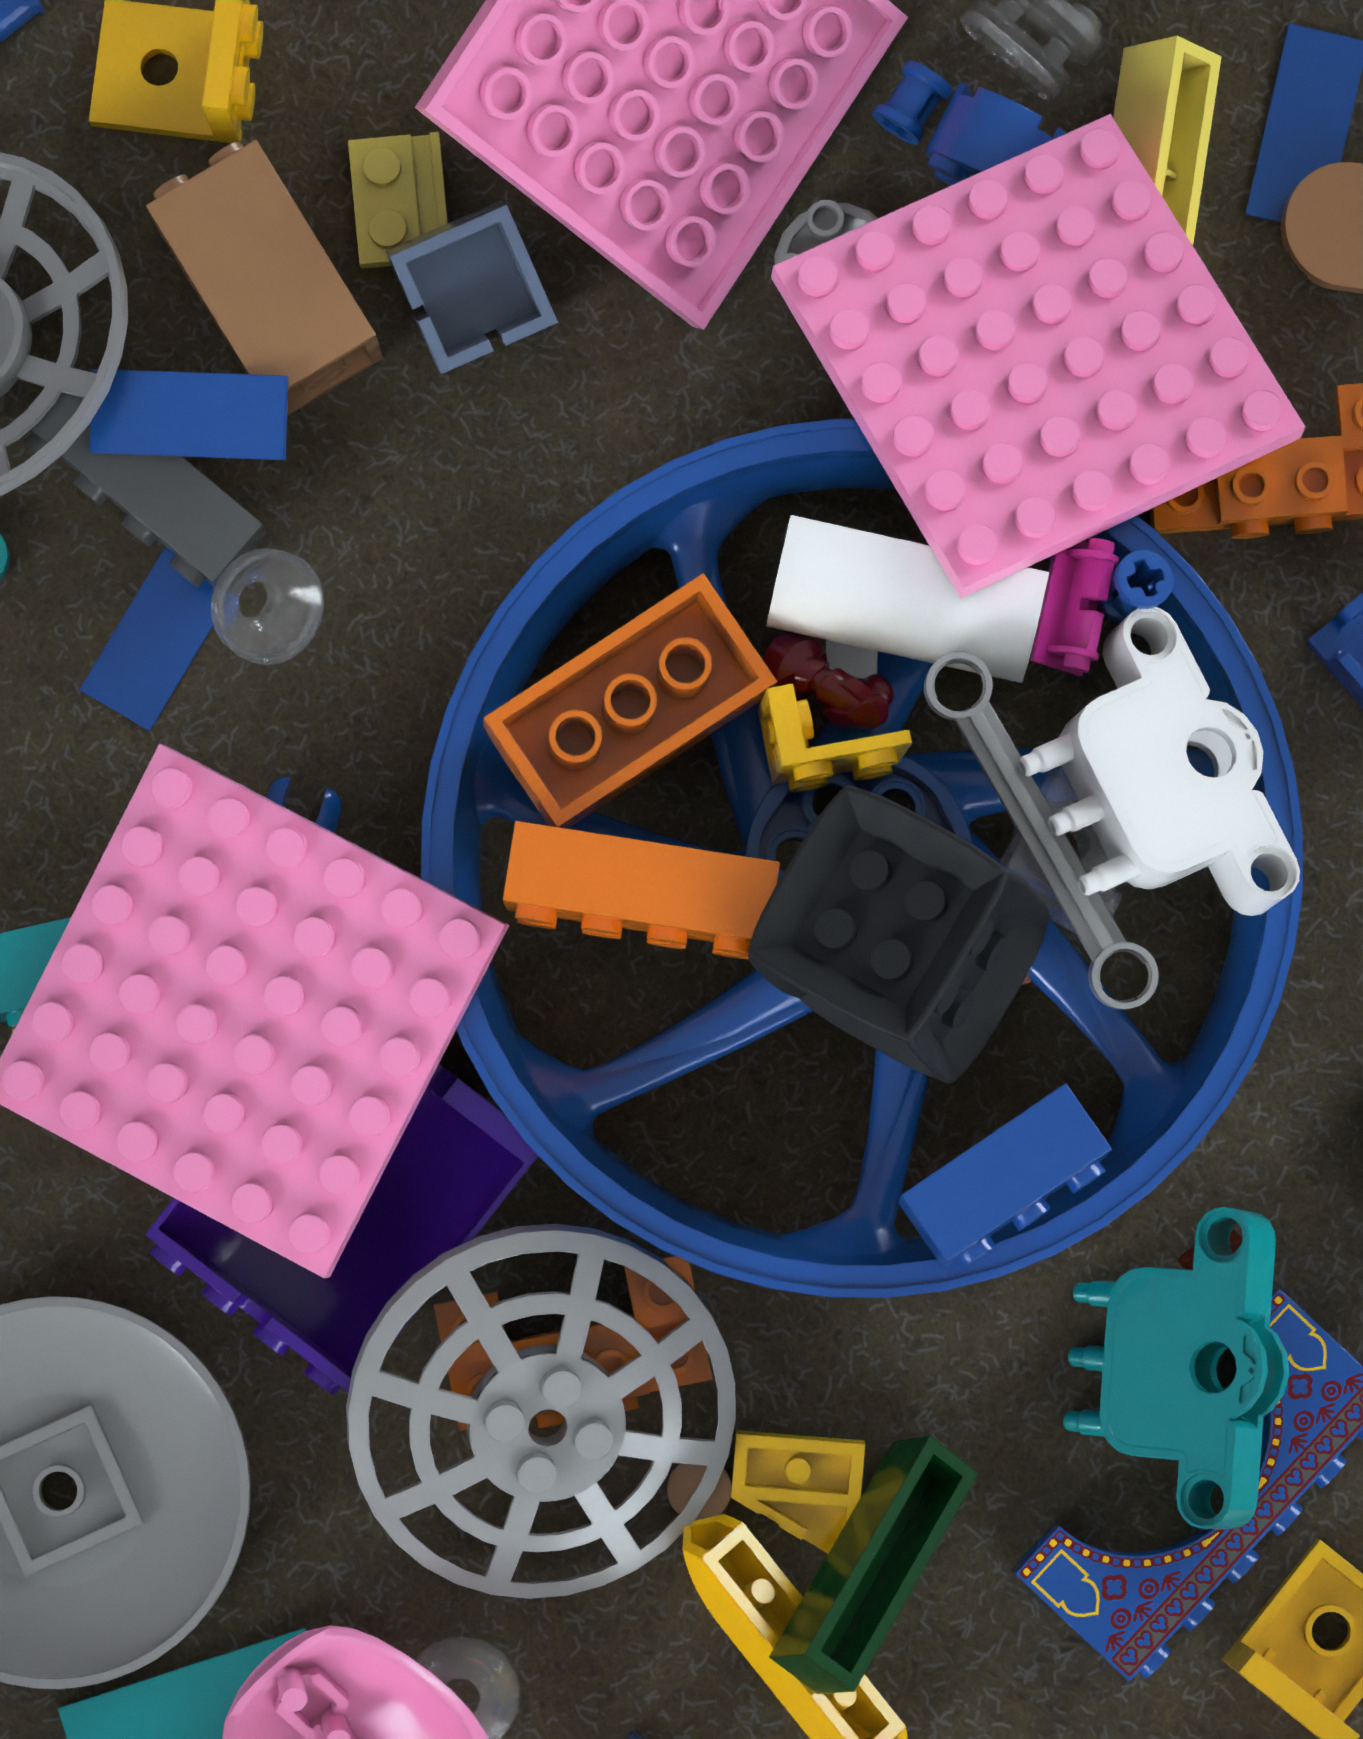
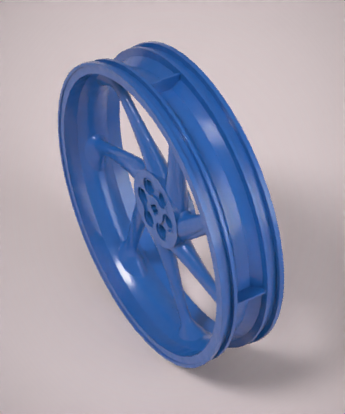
[421,419,1303,1298]

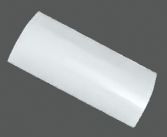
[766,515,1049,683]

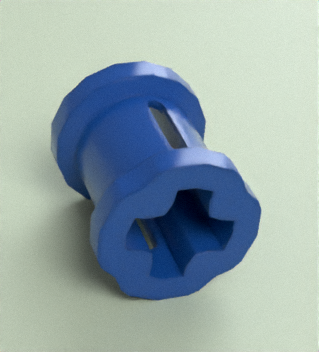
[872,60,953,145]
[1098,550,1174,624]

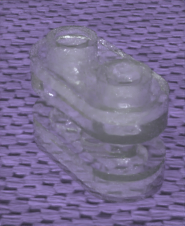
[960,0,1104,102]

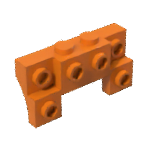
[1149,383,1363,539]
[434,1256,713,1431]

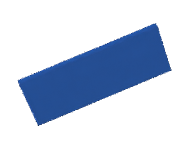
[1245,23,1363,223]
[90,369,288,460]
[79,547,253,731]

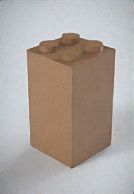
[146,140,383,416]

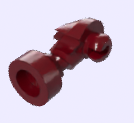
[762,631,894,730]

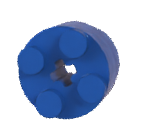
[925,82,1067,186]

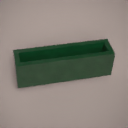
[769,1436,978,1694]

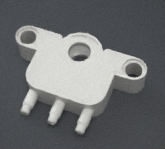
[1018,607,1300,916]

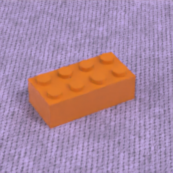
[483,573,777,829]
[503,821,780,959]

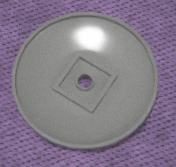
[0,1296,251,1689]

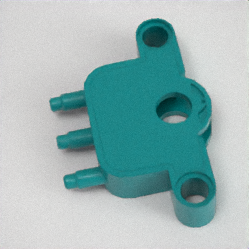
[1063,1207,1289,1530]

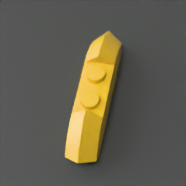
[682,1514,908,1739]

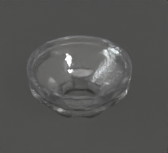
[211,548,324,665]
[415,1635,521,1739]

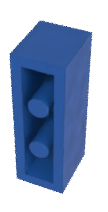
[898,1083,1112,1268]

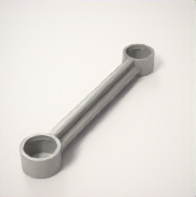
[924,652,1159,1009]

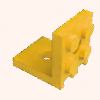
[89,0,263,143]
[1222,1538,1363,1739]

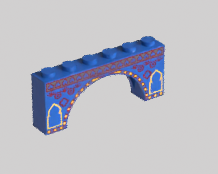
[1011,1288,1363,1682]

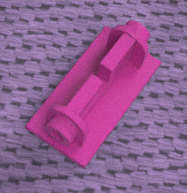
[1030,538,1119,677]

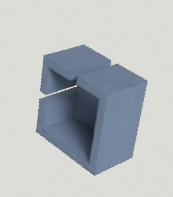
[385,200,558,374]

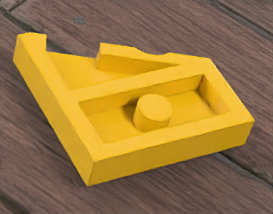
[731,1430,865,1554]

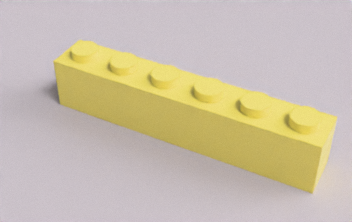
[1113,36,1222,245]

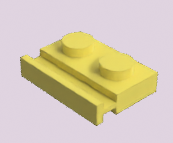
[348,132,448,269]

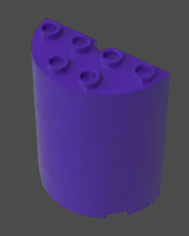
[145,1064,538,1396]

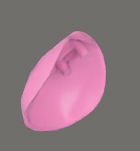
[222,1625,489,1739]

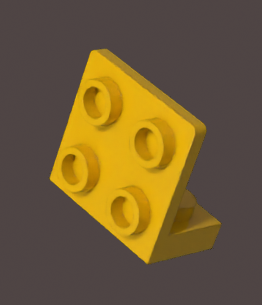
[757,684,912,792]

